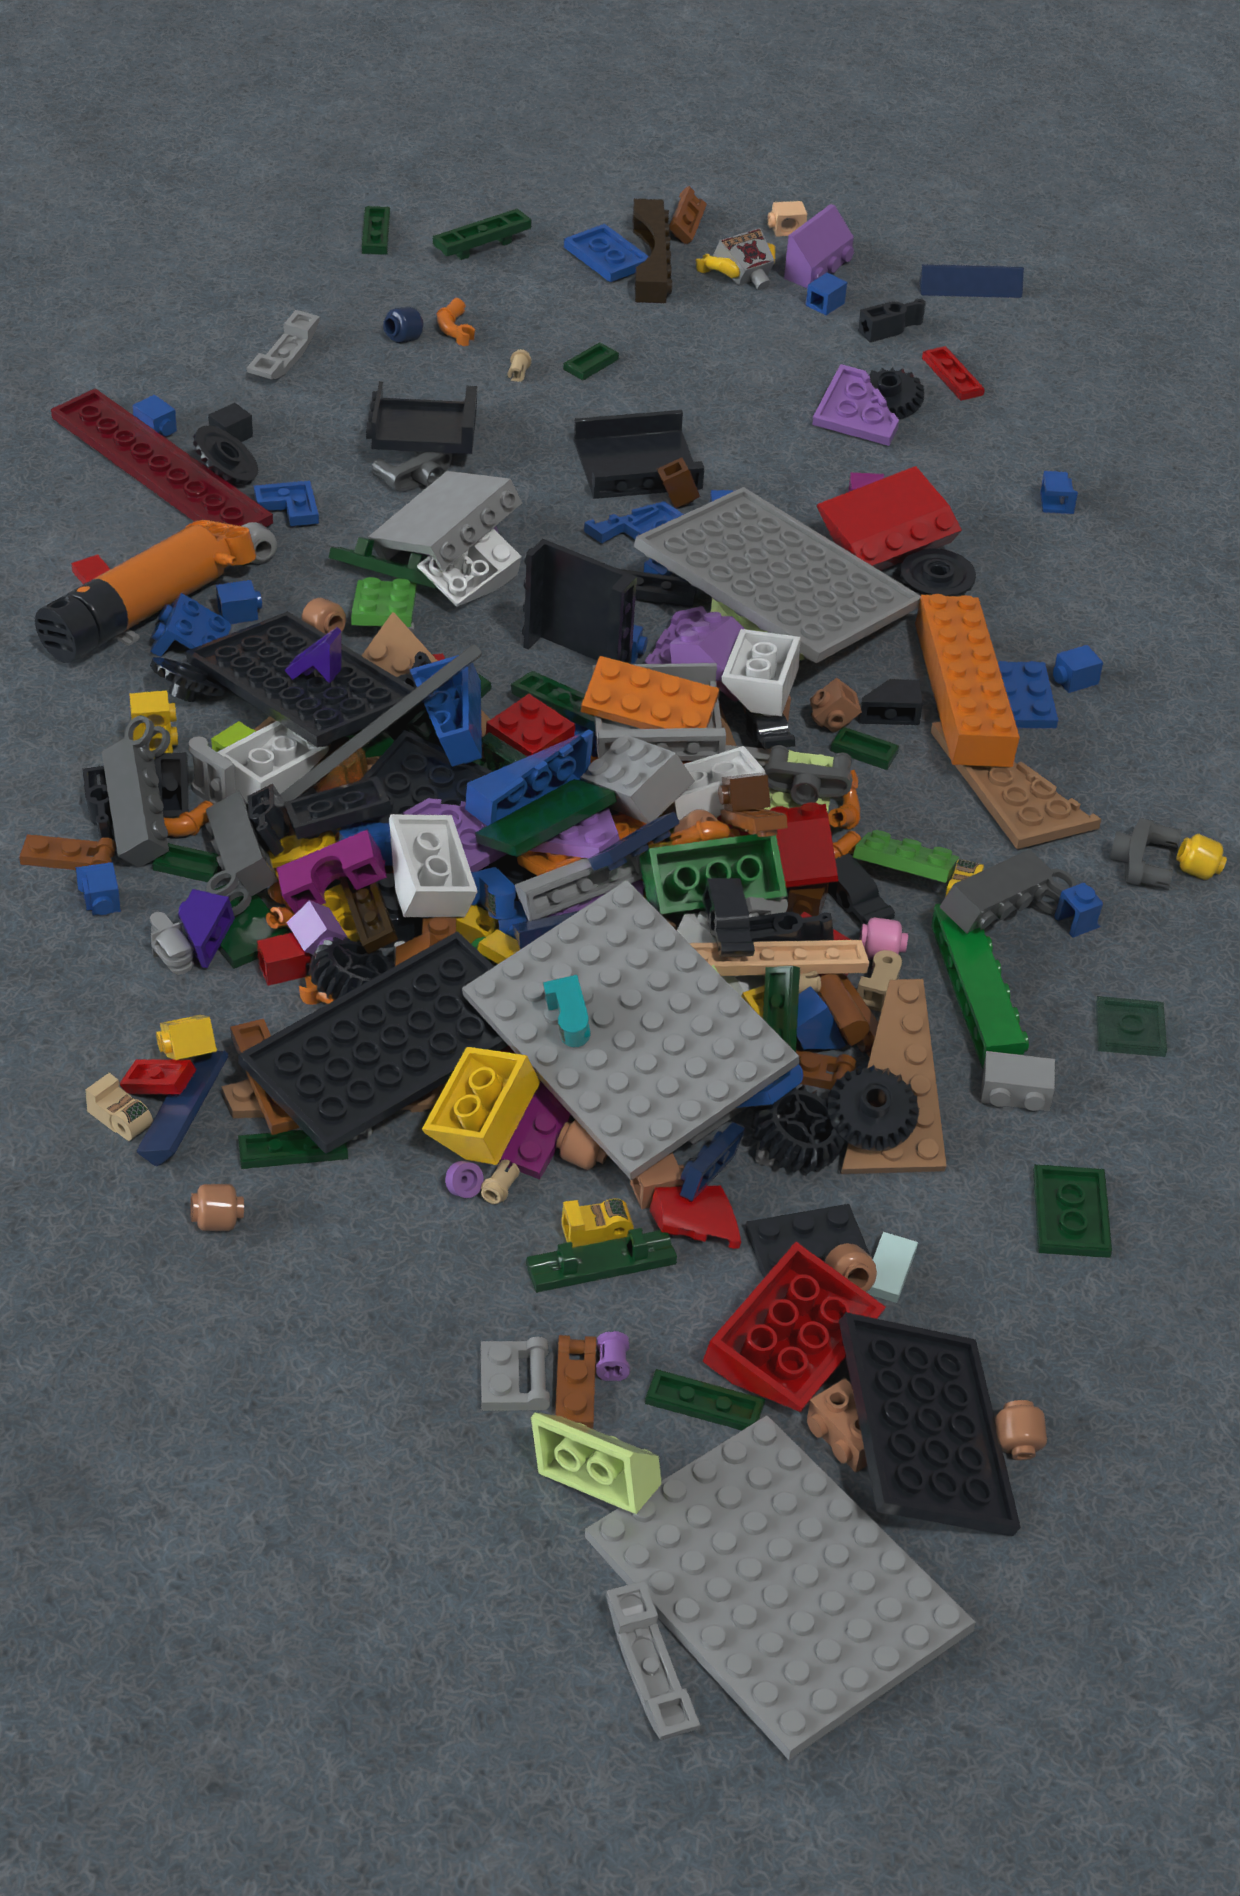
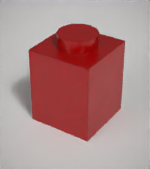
[257,933,311,986]

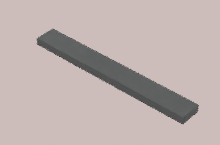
[280,644,482,802]

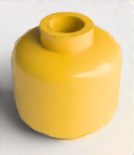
[1176,834,1227,880]

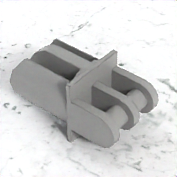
[150,912,194,975]

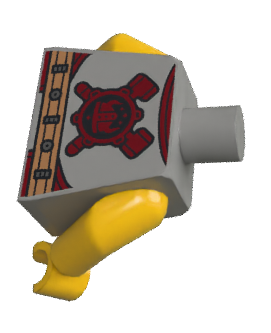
[695,228,775,291]

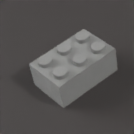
[581,734,695,823]

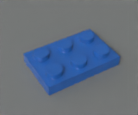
[564,224,649,282]
[998,661,1058,728]

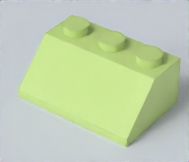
[531,1412,662,1514]

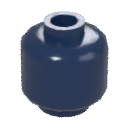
[383,306,423,343]

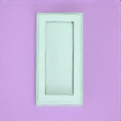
[866,1232,918,1303]

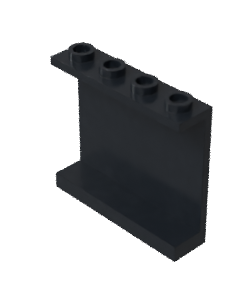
[574,410,704,499]
[522,539,637,664]

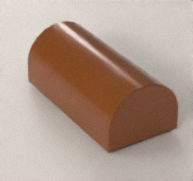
[817,974,870,1046]

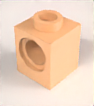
[768,201,807,237]

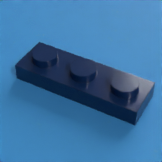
[588,812,680,871]
[680,1122,745,1201]

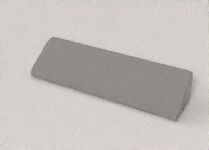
[515,854,643,921]

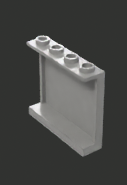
[368,471,522,571]
[592,663,726,761]

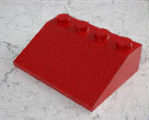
[817,466,962,571]
[717,802,838,887]
[702,1242,886,1412]

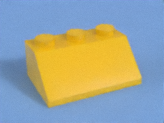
[422,1047,540,1165]

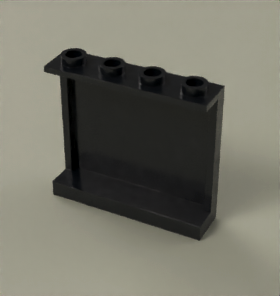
[366,381,477,454]

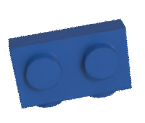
[150,593,231,656]

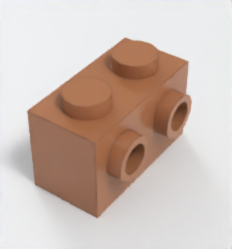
[807,1378,867,1473]

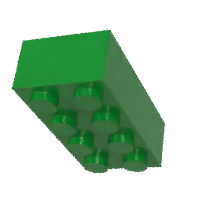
[639,834,787,918]

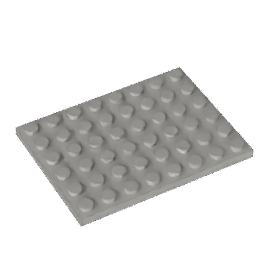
[634,487,921,663]
[462,880,799,1180]
[585,1415,975,1760]

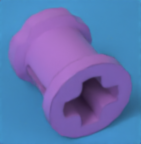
[596,1331,630,1381]

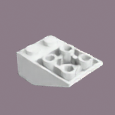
[417,529,522,607]

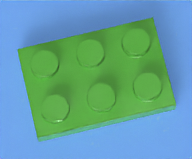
[351,577,417,627]
[853,830,959,883]

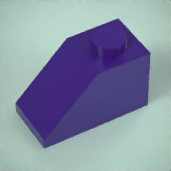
[178,889,235,968]

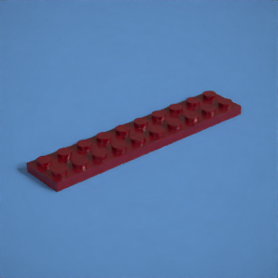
[51,388,273,527]

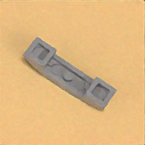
[247,310,320,379]
[606,1580,700,1740]

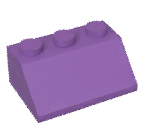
[784,204,854,289]
[669,612,745,681]

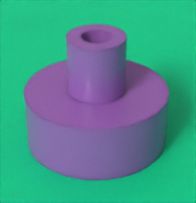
[445,1161,484,1198]

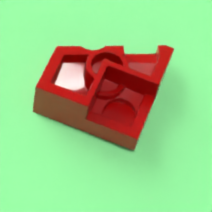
[649,1185,741,1249]

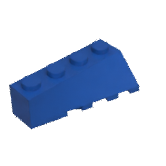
[409,655,482,767]
[465,729,593,826]

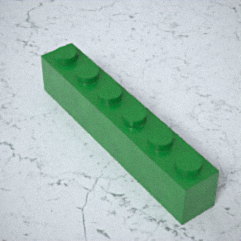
[931,904,1029,1069]

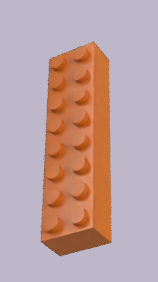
[915,594,1020,767]

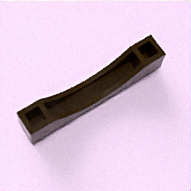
[633,199,672,304]

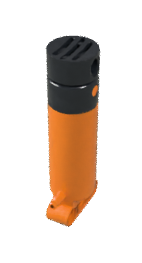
[35,520,257,663]

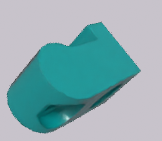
[543,975,591,1047]

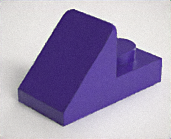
[285,627,342,683]

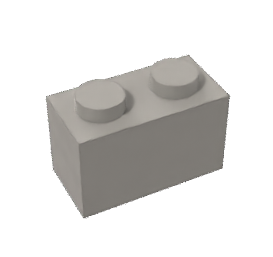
[981,1051,1055,1111]

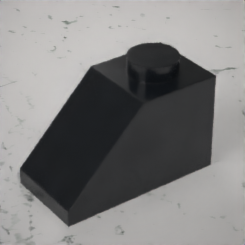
[859,679,923,725]
[154,752,189,817]

